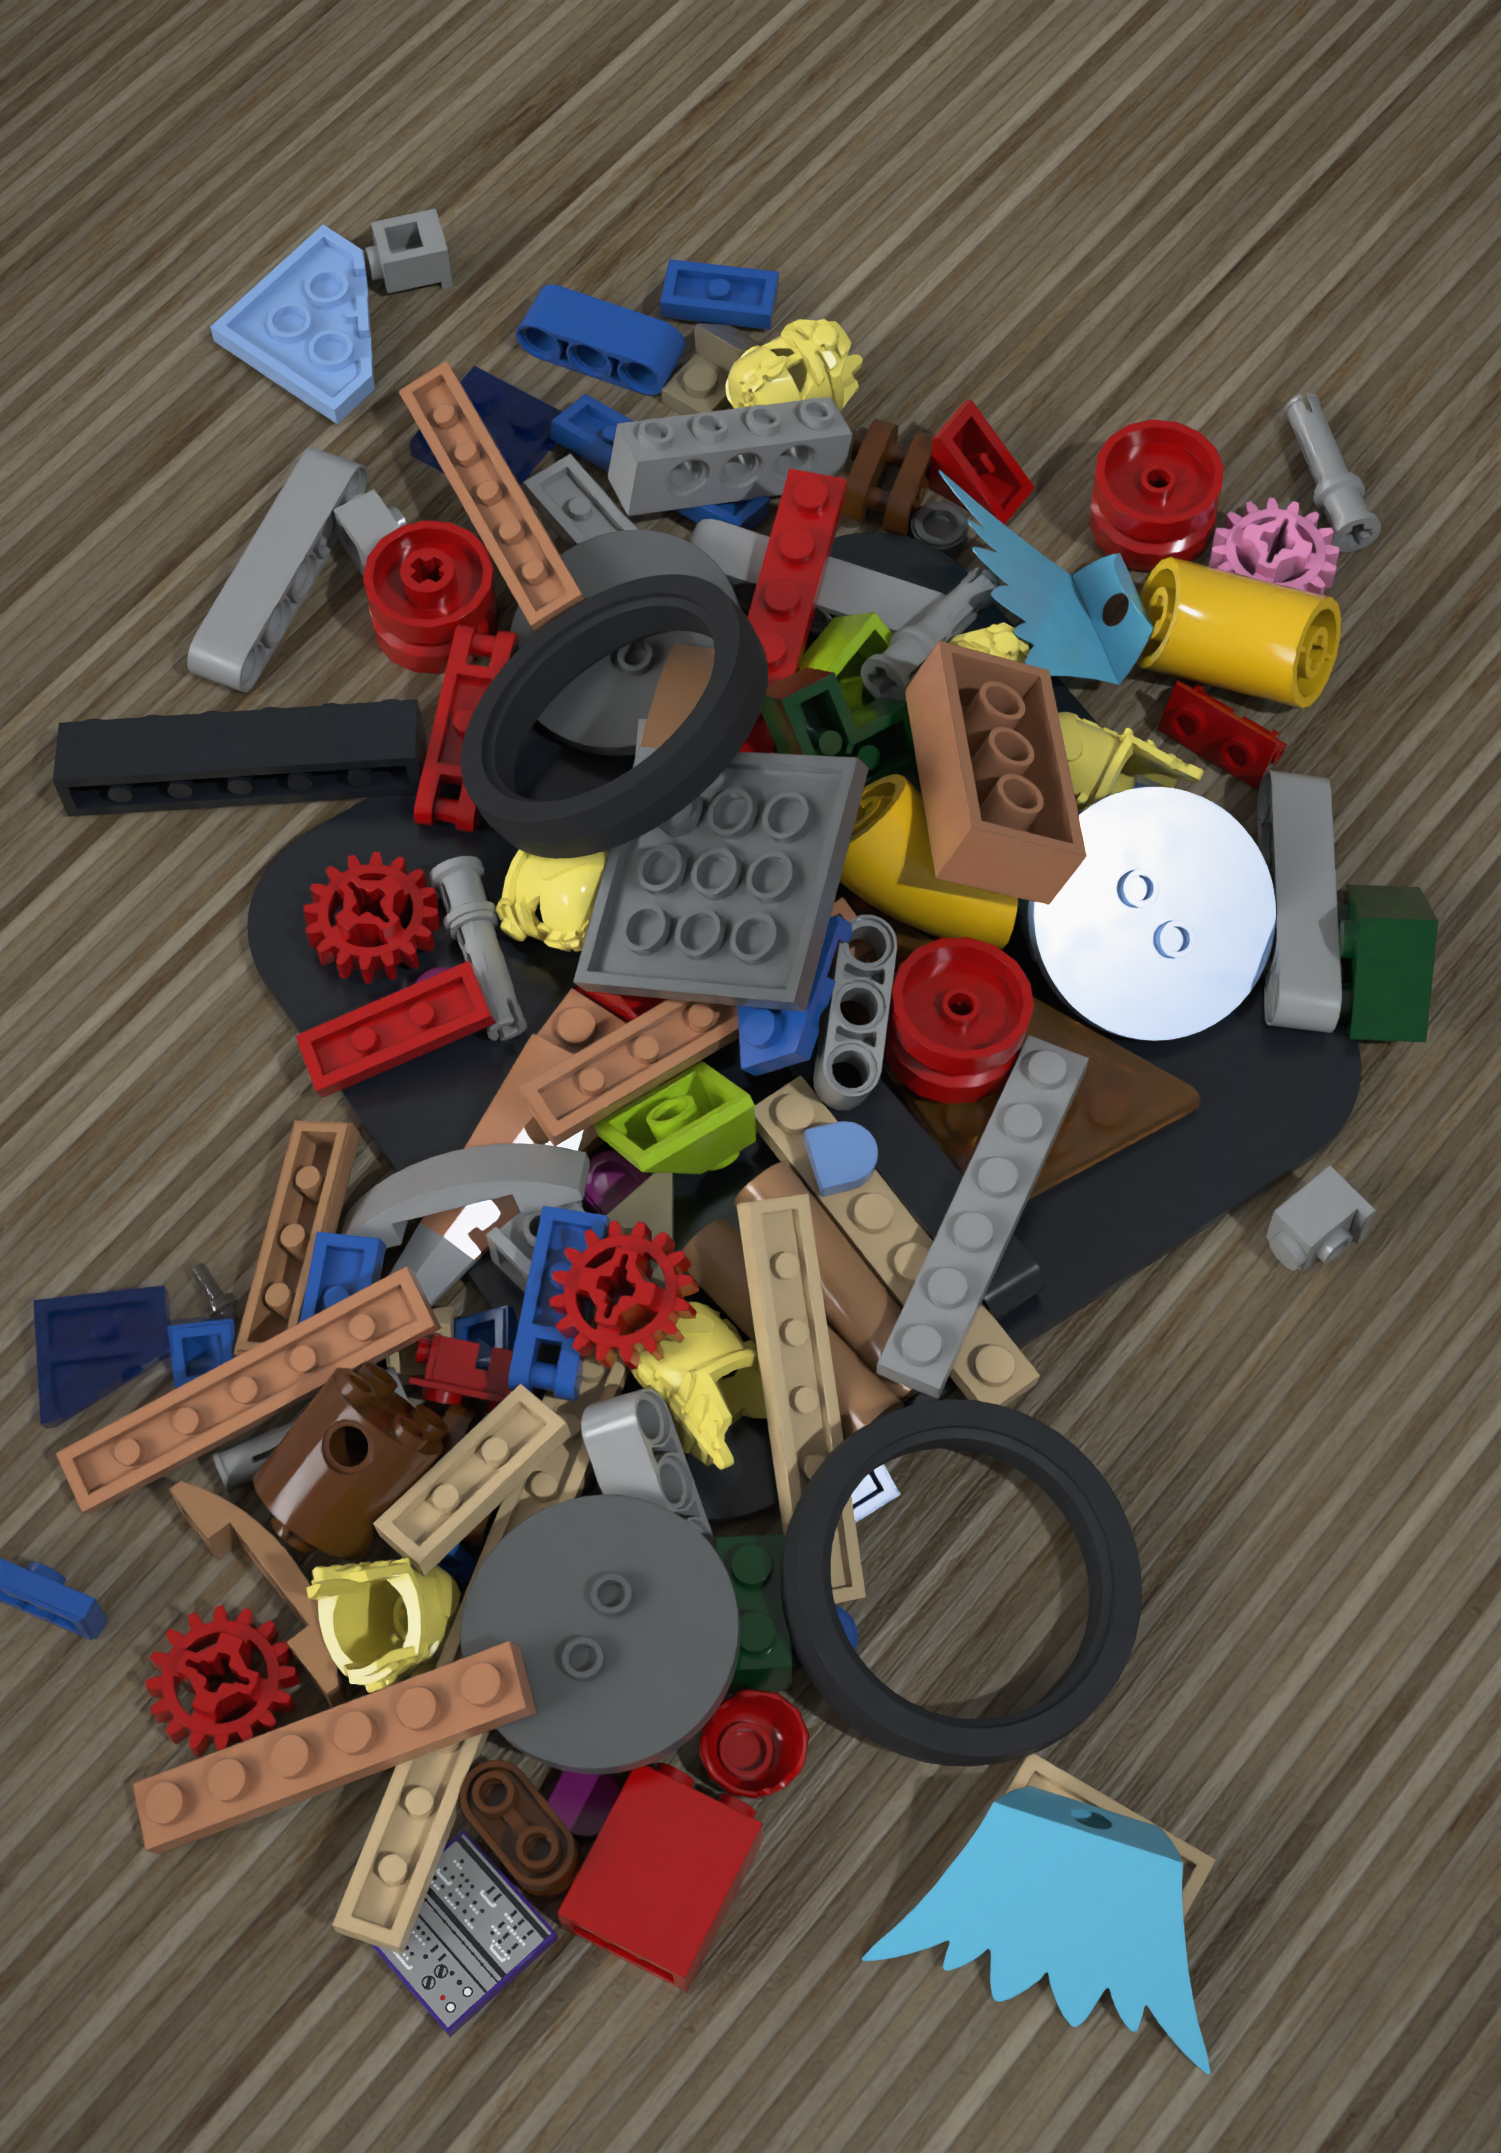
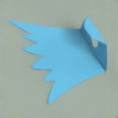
[938,470,1154,685]
[862,1786,1211,2074]

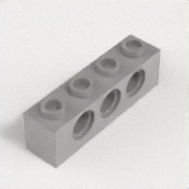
[608,397,853,516]

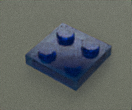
[409,365,562,485]

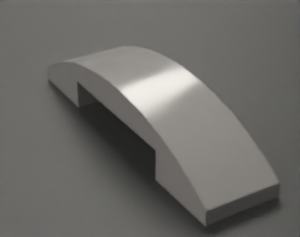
[341,1143,590,1248]

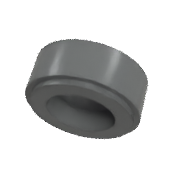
[911,502,969,558]

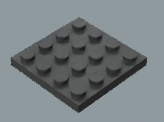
[573,747,869,1012]

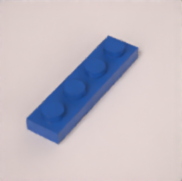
[550,394,770,531]

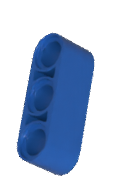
[516,284,686,396]

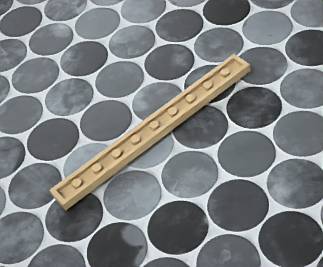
[332,1306,630,1955]

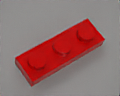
[296,961,496,1098]

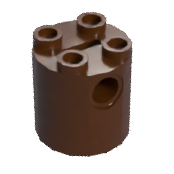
[253,1362,448,1560]

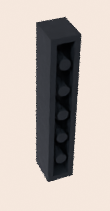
[53,699,427,817]

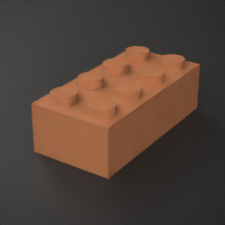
[905,640,1087,905]

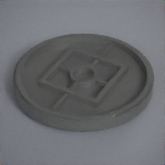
[510,529,741,756]
[461,1495,741,1775]

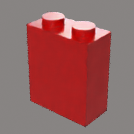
[557,1762,764,1992]

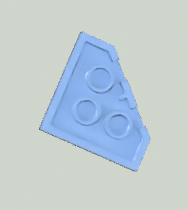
[210,225,375,424]

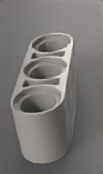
[813,915,897,1110]
[581,1388,717,1552]

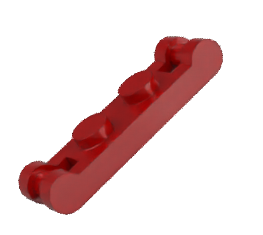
[414,624,519,833]

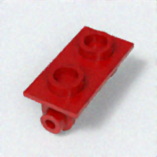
[1157,681,1287,790]
[409,1333,550,1413]

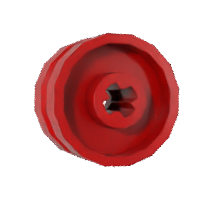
[1089,419,1224,572]
[363,520,500,674]
[884,937,1034,1104]

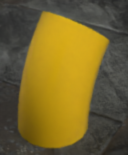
[1136,557,1341,709]
[840,774,1018,950]

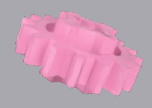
[1209,498,1339,595]

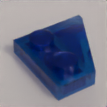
[33,1285,171,1429]

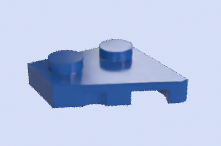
[737,915,852,1076]

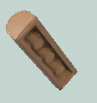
[233,1120,360,1357]
[734,1161,919,1403]
[682,1219,904,1439]

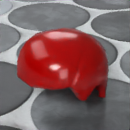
[699,1689,810,1800]

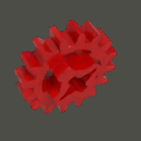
[303,852,441,983]
[549,1220,699,1370]
[146,1605,300,1757]

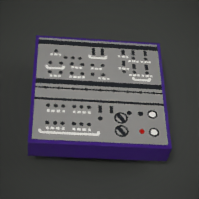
[370,1830,558,2037]

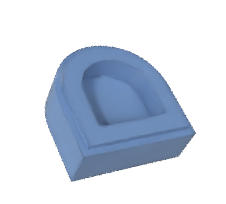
[803,1121,878,1197]

